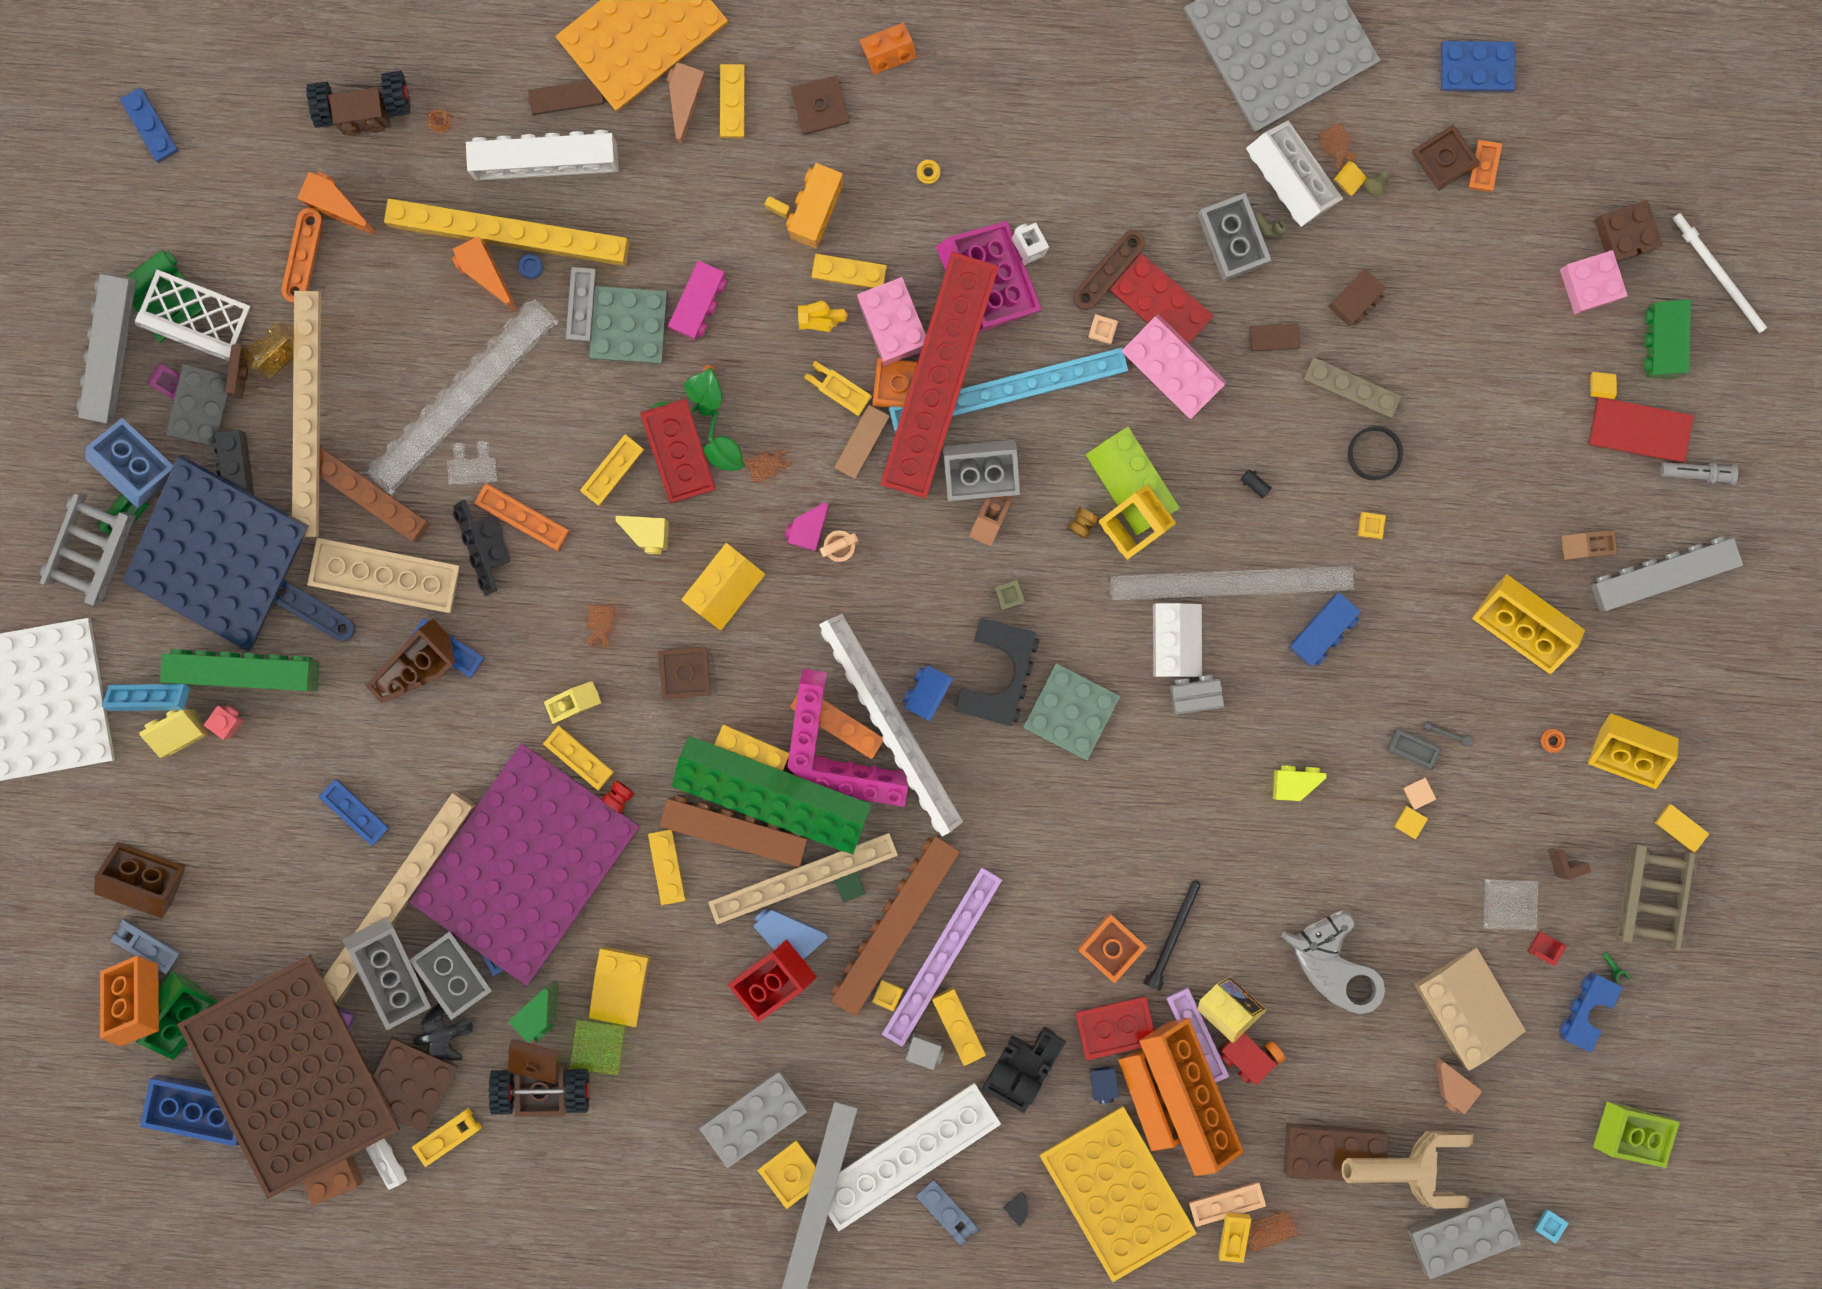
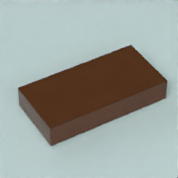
[1250,324,1300,351]

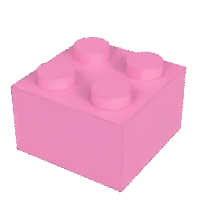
[1560,250,1628,315]

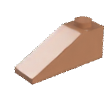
[667,62,706,145]

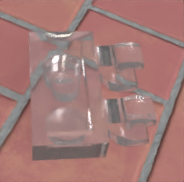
[447,441,498,485]

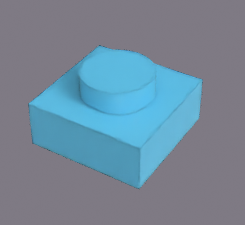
[1533,1208,1569,1244]

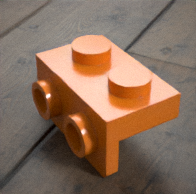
[859,22,917,75]

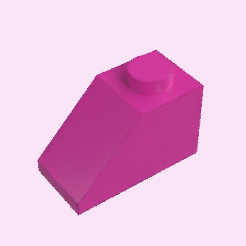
[785,503,829,552]

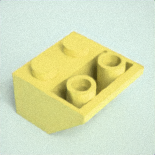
[139,707,209,758]

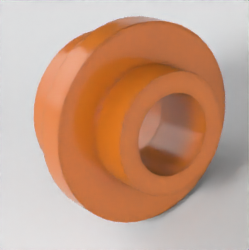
[1541,729,1565,753]

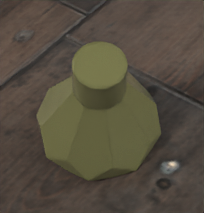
[1364,171,1390,198]

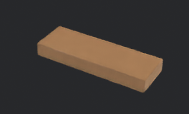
[834,405,890,480]

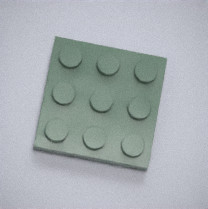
[589,286,668,364]
[1023,663,1120,761]

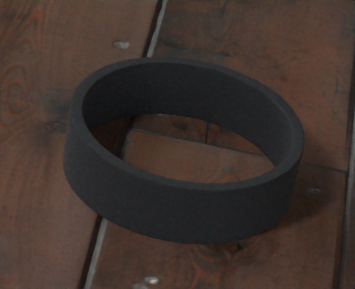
[1348,426,1403,480]

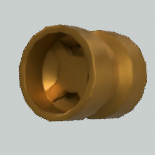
[1067,507,1099,539]

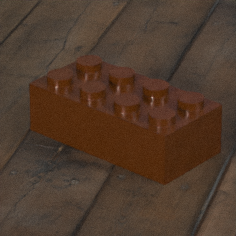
[1284,1123,1388,1184]

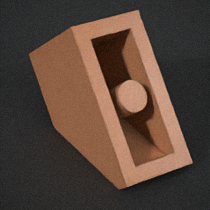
[969,496,1013,546]
[1436,1059,1482,1114]

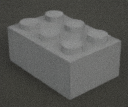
[1197,193,1271,282]
[409,932,492,1020]

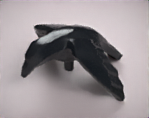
[413,1003,473,1060]

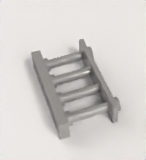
[40,493,136,606]

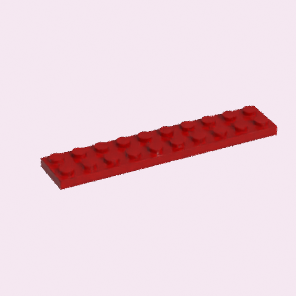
[880,251,999,499]

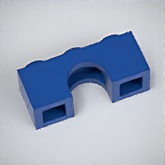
[1559,972,1623,1053]

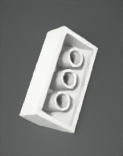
[1246,120,1343,227]

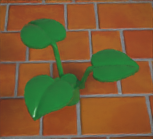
[649,368,745,471]

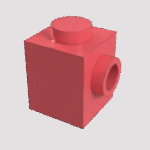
[204,704,245,739]

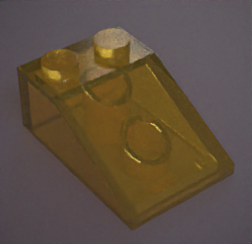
[245,322,294,379]

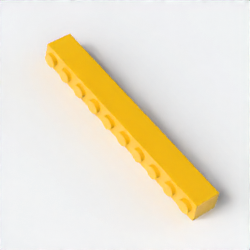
[384,199,630,267]

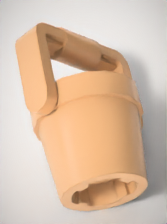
[820,530,859,562]

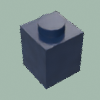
[1089,1065,1119,1104]

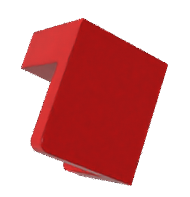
[1527,931,1566,967]

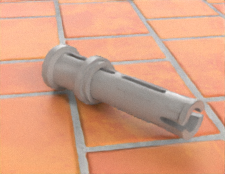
[1660,462,1738,486]

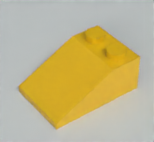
[589,946,651,1027]

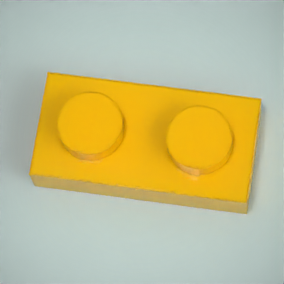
[1218,1212,1251,1263]

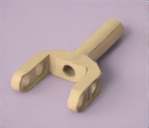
[1342,1131,1474,1209]

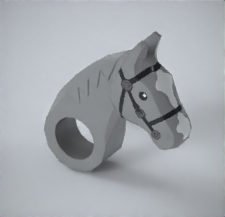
[1281,910,1385,1014]

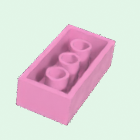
[1122,314,1227,419]

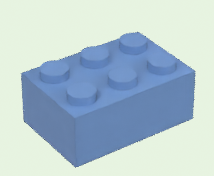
[85,418,173,508]

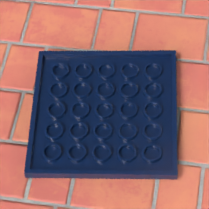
[122,455,309,652]

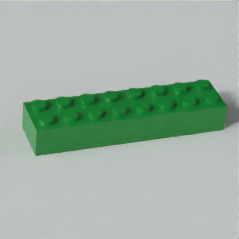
[672,736,872,855]

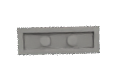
[566,267,596,342]

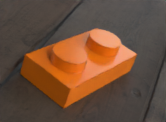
[1469,140,1503,193]

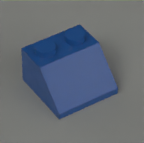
[902,665,953,721]

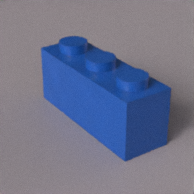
[1288,593,1361,666]

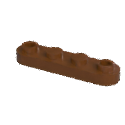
[1073,230,1145,310]

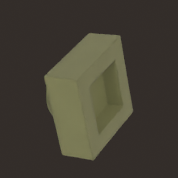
[994,580,1025,610]

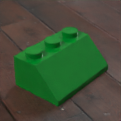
[1643,299,1691,379]
[136,971,218,1060]
[508,980,558,1043]

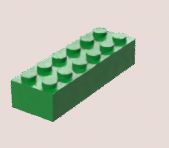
[160,649,320,691]

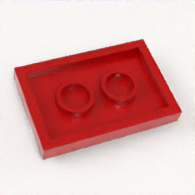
[1075,996,1154,1061]

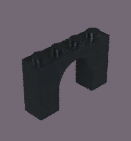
[955,617,1040,726]

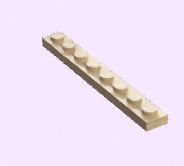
[708,833,898,925]

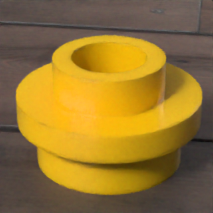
[917,160,941,184]

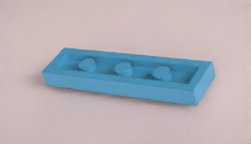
[102,684,190,711]

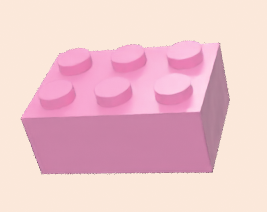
[857,277,926,367]

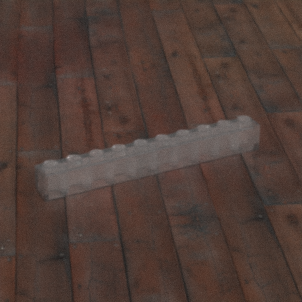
[367,299,559,495]
[1108,566,1354,602]

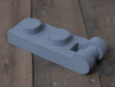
[110,918,181,975]
[916,1178,980,1246]

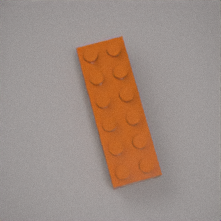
[1139,1017,1244,1176]

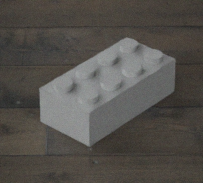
[342,917,431,1030]
[699,1068,808,1169]
[1407,1193,1521,1279]

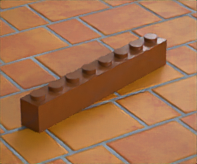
[830,835,960,1017]

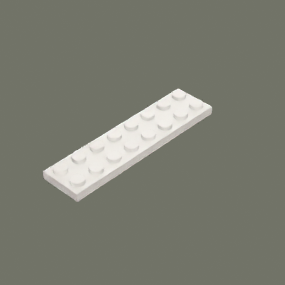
[828,1082,1001,1231]

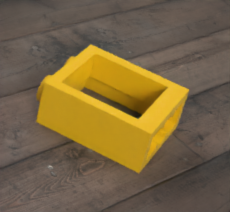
[1098,484,1176,560]

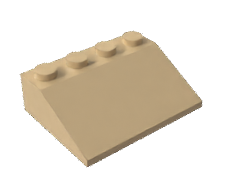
[1414,947,1526,1071]

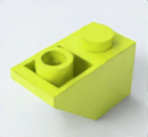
[1273,766,1326,801]

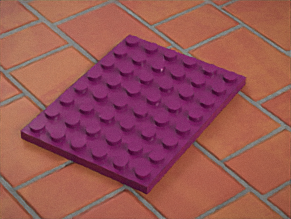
[408,743,640,986]

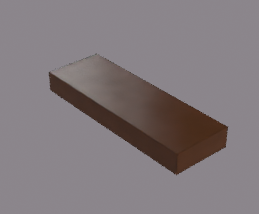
[528,80,604,116]

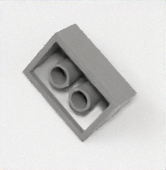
[943,440,1020,501]

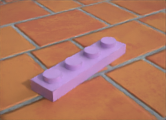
[1166,987,1229,1082]

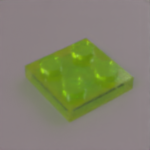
[570,1019,626,1075]

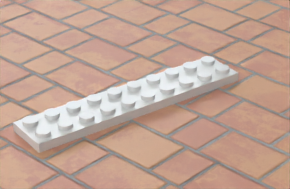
[819,614,963,836]

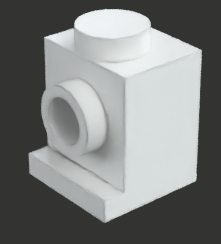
[1012,223,1049,265]

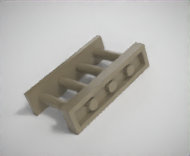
[1616,844,1697,950]

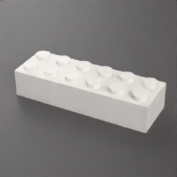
[466,130,619,181]

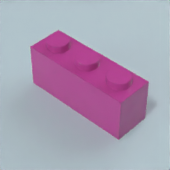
[668,260,728,341]

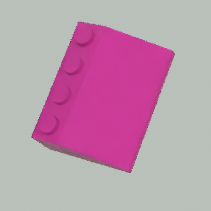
[936,220,1042,334]

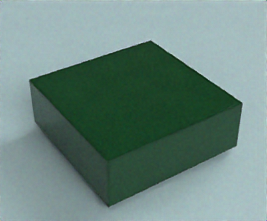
[834,871,865,902]

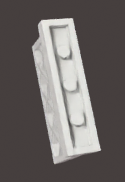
[135,270,250,361]

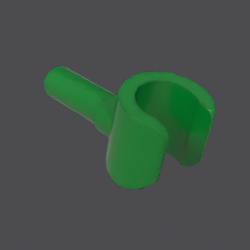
[1602,952,1630,985]

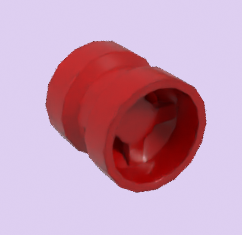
[601,780,635,813]

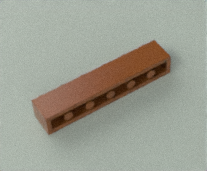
[319,446,431,543]
[659,795,808,867]

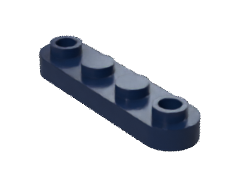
[274,580,355,641]

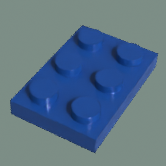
[1441,41,1515,92]

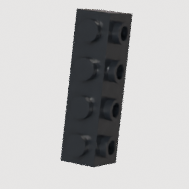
[213,429,254,495]

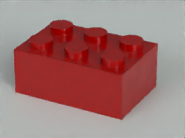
[727,939,817,1023]

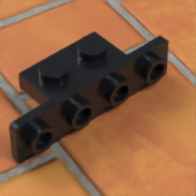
[453,500,511,596]

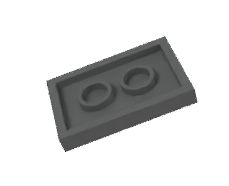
[165,363,228,446]

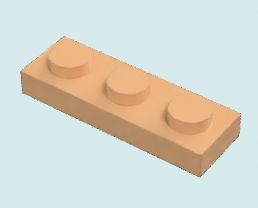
[1189,1181,1266,1227]

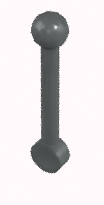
[1424,721,1472,746]

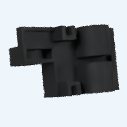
[982,1026,1066,1113]

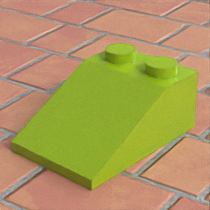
[1593,1101,1680,1168]

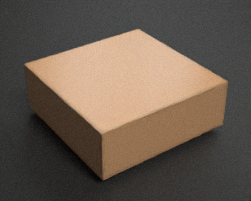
[1088,314,1118,345]
[1403,777,1436,810]

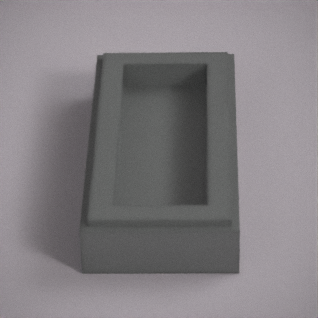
[1387,728,1442,770]

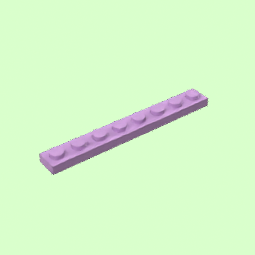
[882,867,1002,1047]

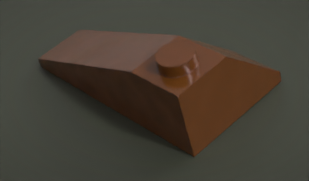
[365,619,455,703]

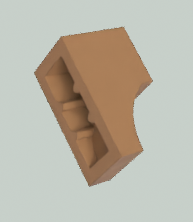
[1562,531,1618,560]

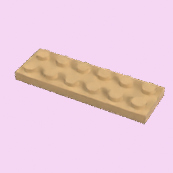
[307,538,461,613]

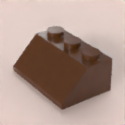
[94,842,185,919]

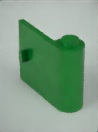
[125,250,207,343]

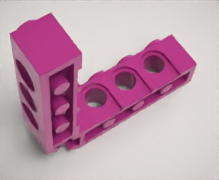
[788,669,909,807]

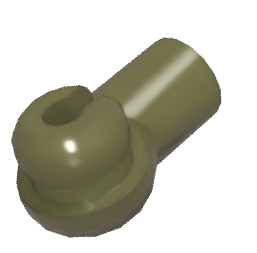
[1254,212,1286,238]

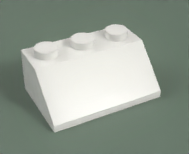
[1153,603,1202,677]

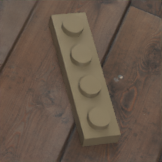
[1303,357,1402,419]

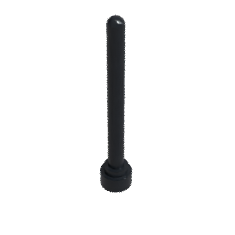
[1143,880,1201,991]

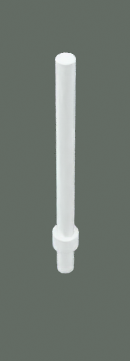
[1672,213,1767,333]

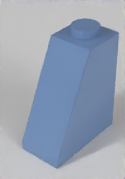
[753,908,829,959]

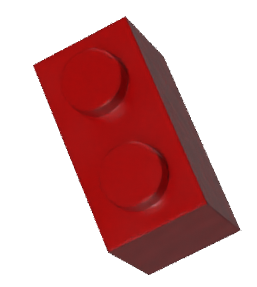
[1219,1033,1277,1086]

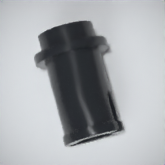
[1240,469,1272,499]

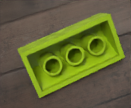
[1085,427,1180,536]

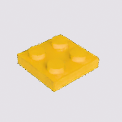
[757,1139,816,1209]

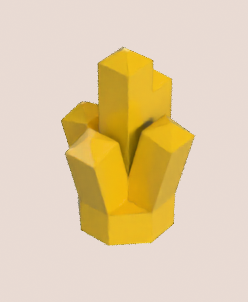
[798,300,848,332]

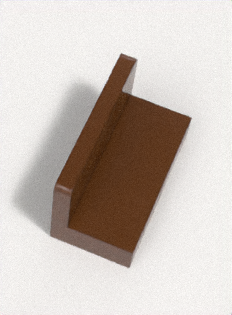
[1547,848,1591,880]

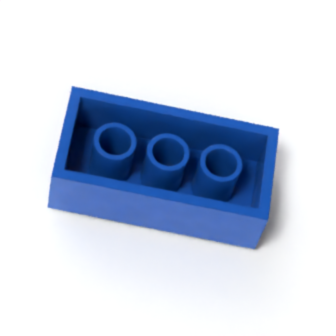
[140,1075,239,1146]

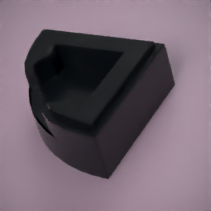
[1004,1191,1028,1227]

